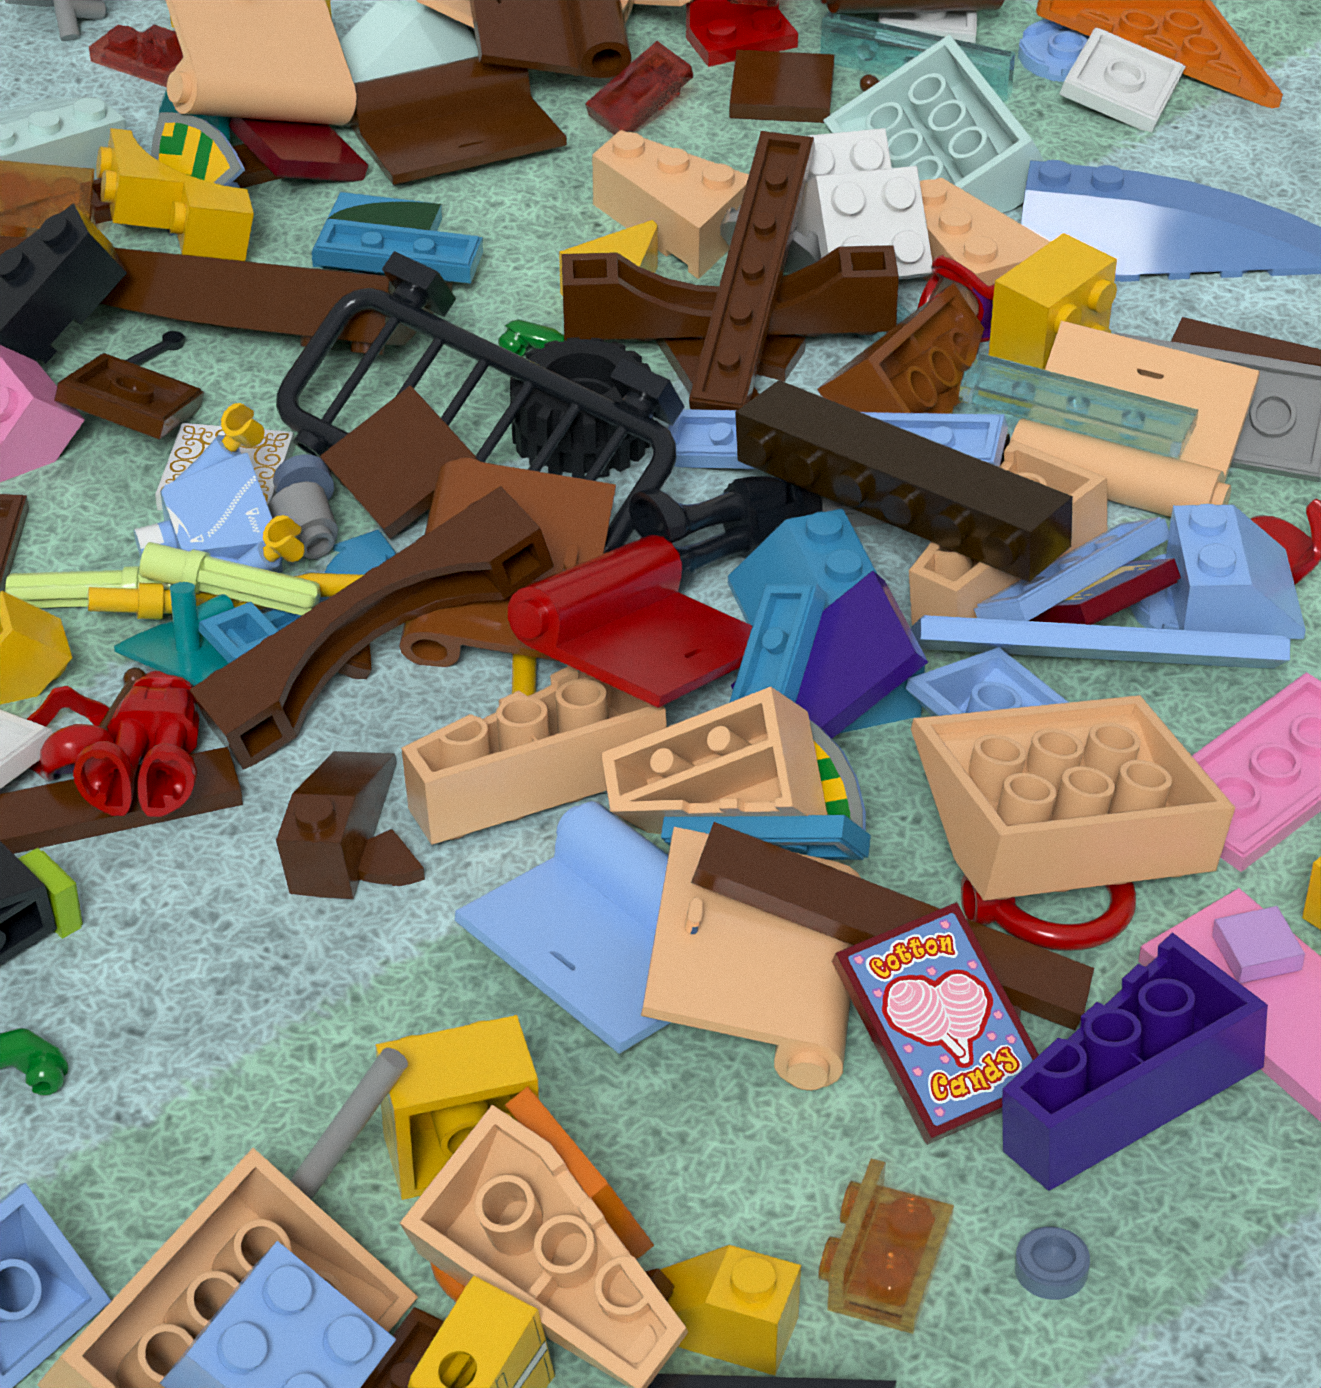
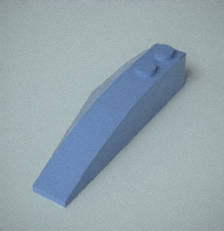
[1021,160,1321,282]

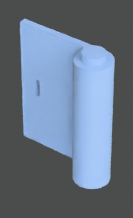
[455,801,697,1054]

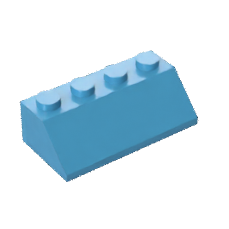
[727,508,925,733]

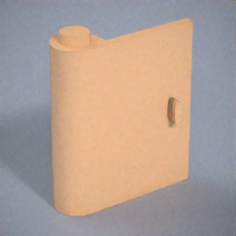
[165,0,356,125]
[1009,321,1260,517]
[641,827,861,1090]

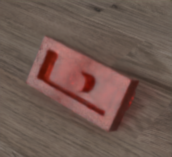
[89,24,184,87]
[585,41,694,135]

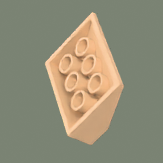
[911,695,1235,901]
[37,1148,418,1388]

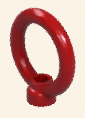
[961,874,1136,951]

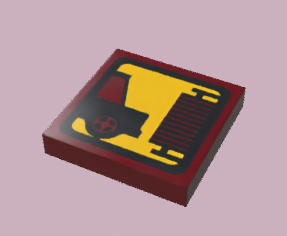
[1029,558,1181,625]

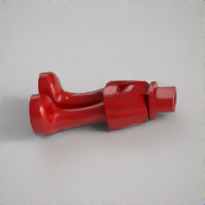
[73,671,199,817]

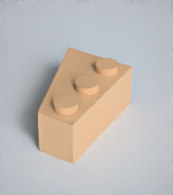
[920,178,1051,316]
[601,687,827,834]

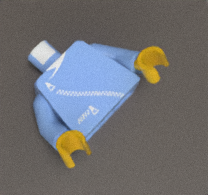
[134,403,305,573]

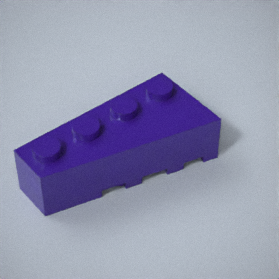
[1002,932,1268,1191]

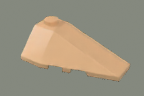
[400,1105,688,1388]

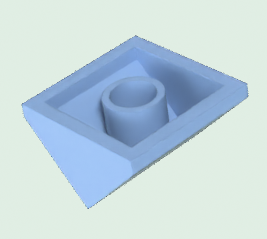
[906,647,1069,716]
[0,1183,111,1388]

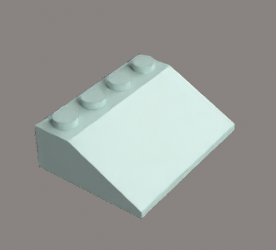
[823,34,1045,213]
[0,97,126,212]

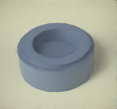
[273,454,334,501]
[1015,1227,1090,1300]

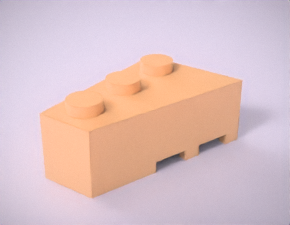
[592,130,749,279]

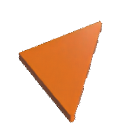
[1036,0,1283,108]

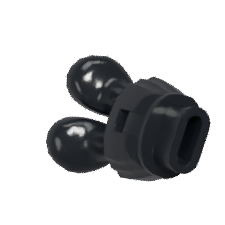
[629,476,822,593]

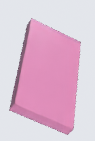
[1192,672,1321,872]
[1138,888,1321,1122]

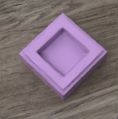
[1212,906,1305,983]

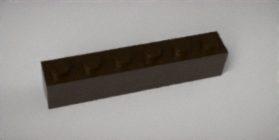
[735,380,1073,582]

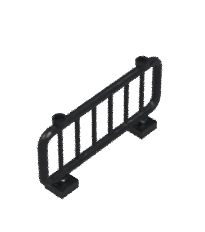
[276,251,685,553]

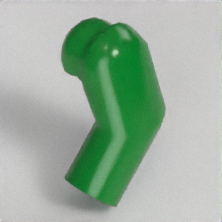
[498,319,564,357]
[0,1028,69,1095]

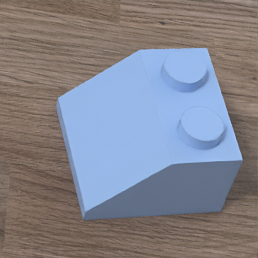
[1166,504,1306,639]

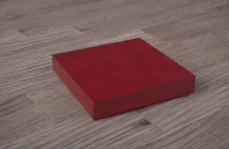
[229,117,369,182]

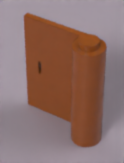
[399,458,616,667]

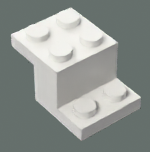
[796,128,932,280]

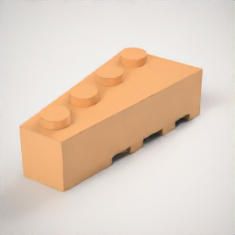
[909,440,1108,625]
[401,666,667,845]

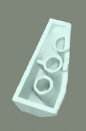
[340,0,478,83]

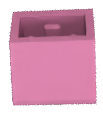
[0,345,85,482]

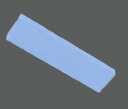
[974,517,1169,621]

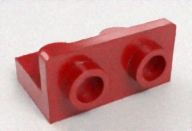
[686,0,798,67]

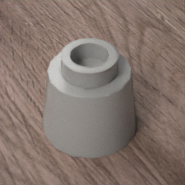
[267,481,338,559]

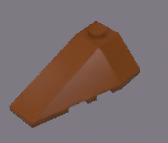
[817,283,984,414]

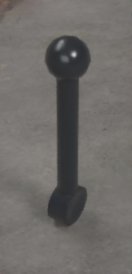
[125,331,185,366]

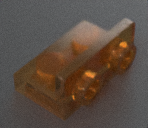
[0,160,95,237]
[818,1158,954,1334]

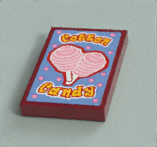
[832,902,1039,1145]

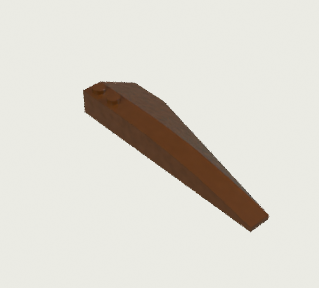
[0,236,453,355]

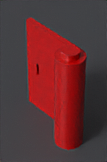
[508,535,752,708]

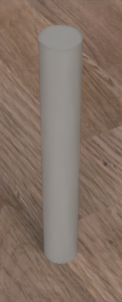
[290,1048,408,1200]

